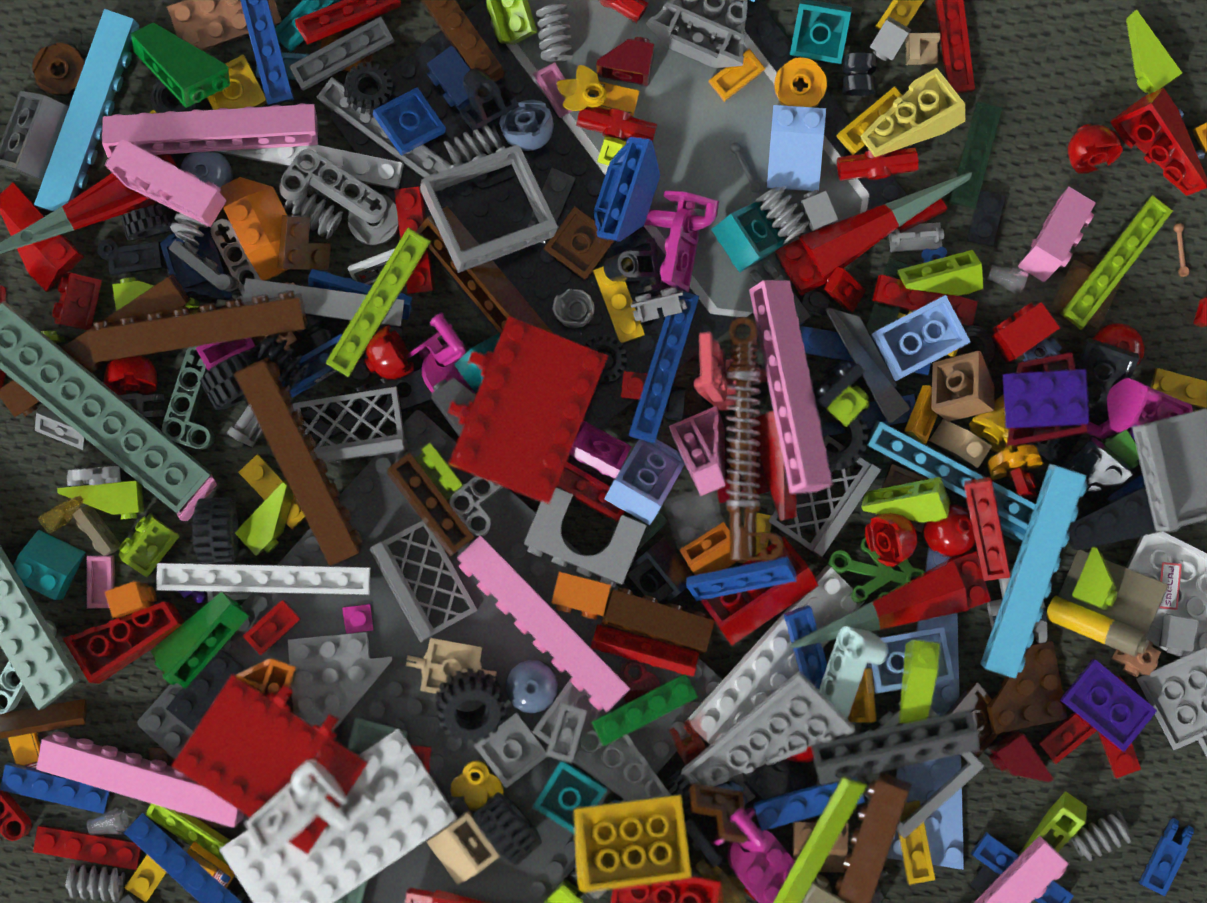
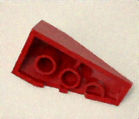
[1111,88,1207,196]
[0,182,85,292]
[752,411,796,521]
[611,876,724,903]

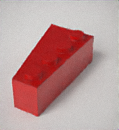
[62,601,185,684]

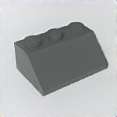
[0,91,69,180]

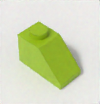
[1072,547,1118,611]
[543,878,583,903]

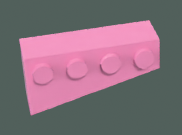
[105,138,227,227]

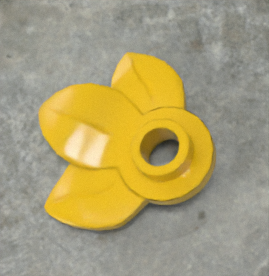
[556,65,606,111]
[451,761,504,812]

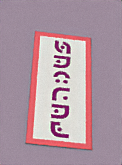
[1159,562,1182,610]

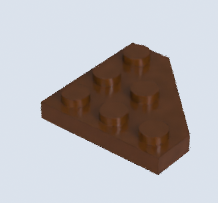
[987,641,1067,734]

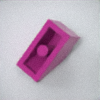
[342,604,374,634]

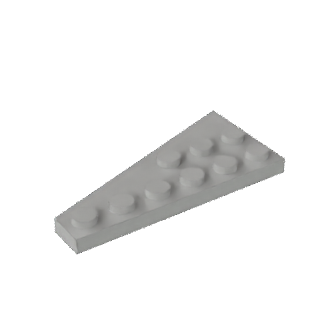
[681,671,855,787]
[532,677,671,802]

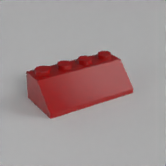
[700,536,819,646]

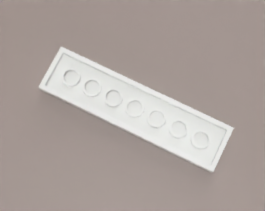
[686,565,865,745]

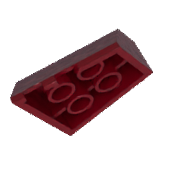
[1007,353,1087,447]

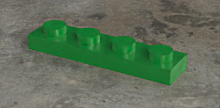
[591,674,698,746]

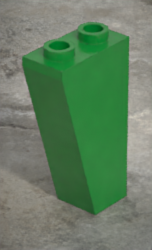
[131,23,230,108]
[150,592,249,689]

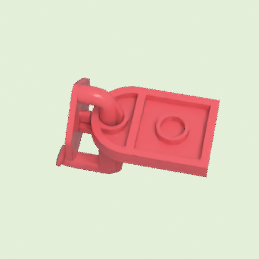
[693,333,768,411]

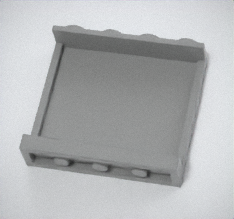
[1132,408,1207,531]

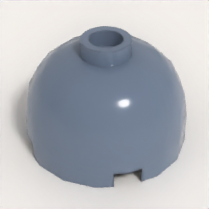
[499,100,554,151]
[180,151,233,188]
[505,660,558,713]

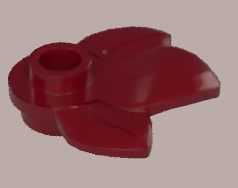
[617,660,660,703]

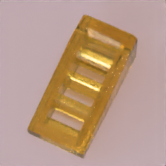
[38,495,84,534]

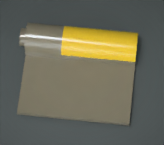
[1046,550,1169,657]

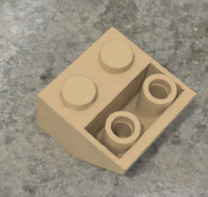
[426,809,500,885]

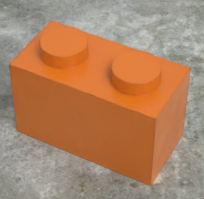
[680,522,739,576]
[552,572,611,620]
[105,581,157,618]

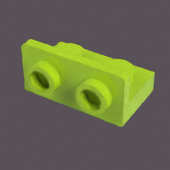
[486,0,538,45]
[414,443,464,501]
[119,513,179,577]

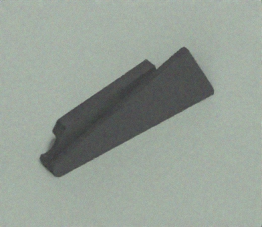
[825,307,910,424]

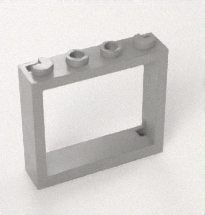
[420,145,558,273]
[858,701,984,839]

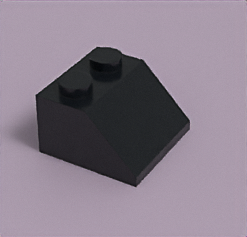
[623,538,695,605]

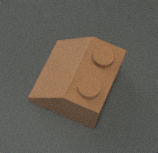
[932,351,994,422]
[791,818,848,873]

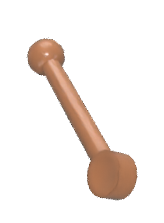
[1173,223,1189,277]

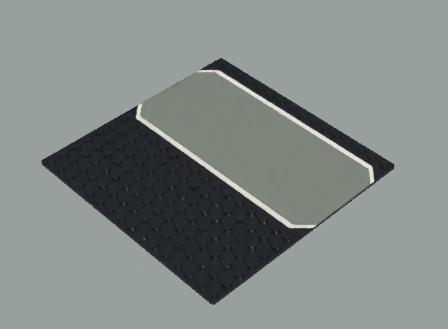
[330,0,906,428]

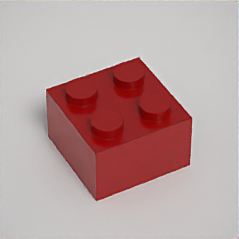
[991,302,1060,363]

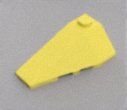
[861,68,965,157]

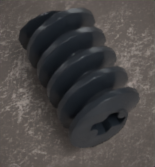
[252,333,310,391]

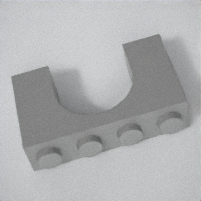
[524,488,646,588]

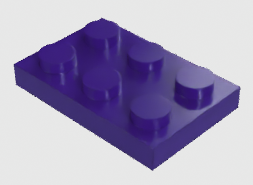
[1003,370,1089,428]
[1060,659,1158,752]

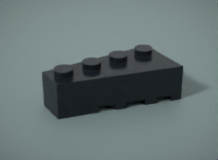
[1067,484,1186,550]

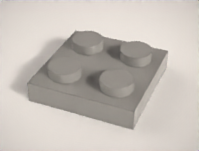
[474,712,548,788]

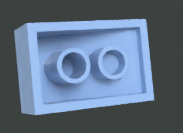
[767,105,826,192]
[871,295,970,381]
[604,439,685,525]
[865,627,954,694]

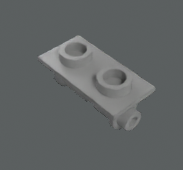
[889,223,944,252]
[631,287,687,323]

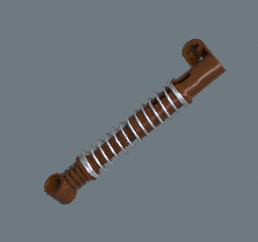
[726,317,784,560]

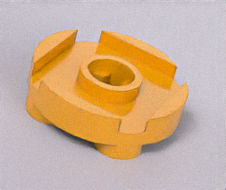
[774,58,827,108]
[988,445,1043,481]

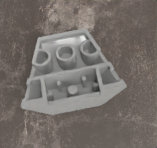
[646,0,747,68]

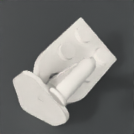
[245,760,376,860]

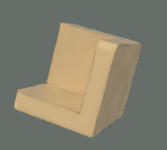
[906,33,940,65]

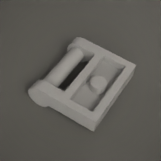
[227,404,263,447]

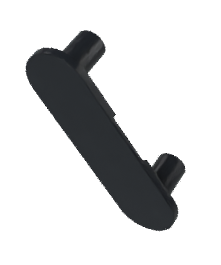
[473,151,535,188]

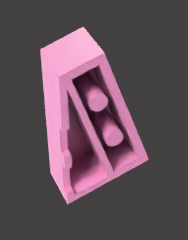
[1018,187,1095,282]
[669,406,725,496]

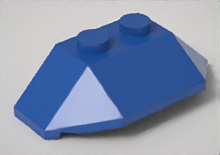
[594,137,660,241]

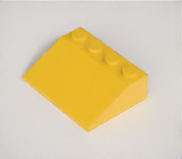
[574,795,691,892]

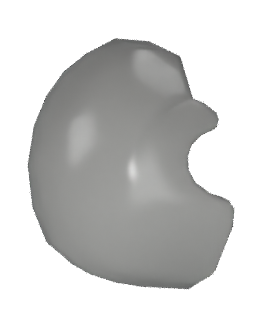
[553,289,595,329]

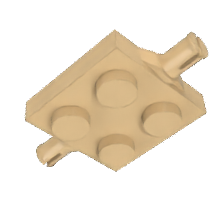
[406,638,497,693]

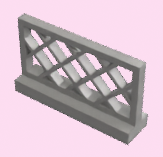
[293,387,408,463]
[768,435,881,557]
[370,520,477,642]

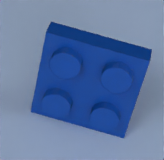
[373,87,446,156]

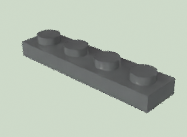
[289,17,395,91]

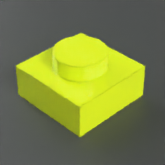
[597,135,626,166]

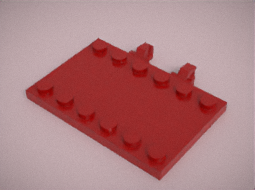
[448,316,608,504]
[172,674,369,855]

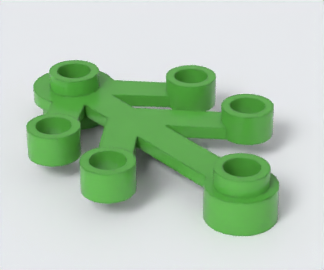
[828,538,925,603]

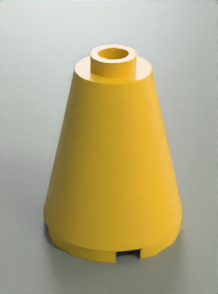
[969,394,1017,454]

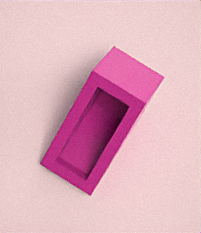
[196,337,255,370]

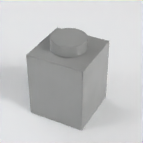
[870,17,911,61]
[800,190,838,232]
[1159,615,1198,656]

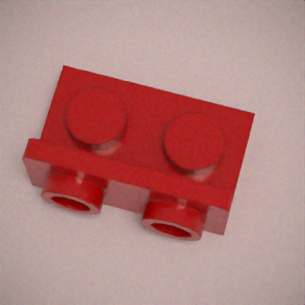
[52,273,102,331]

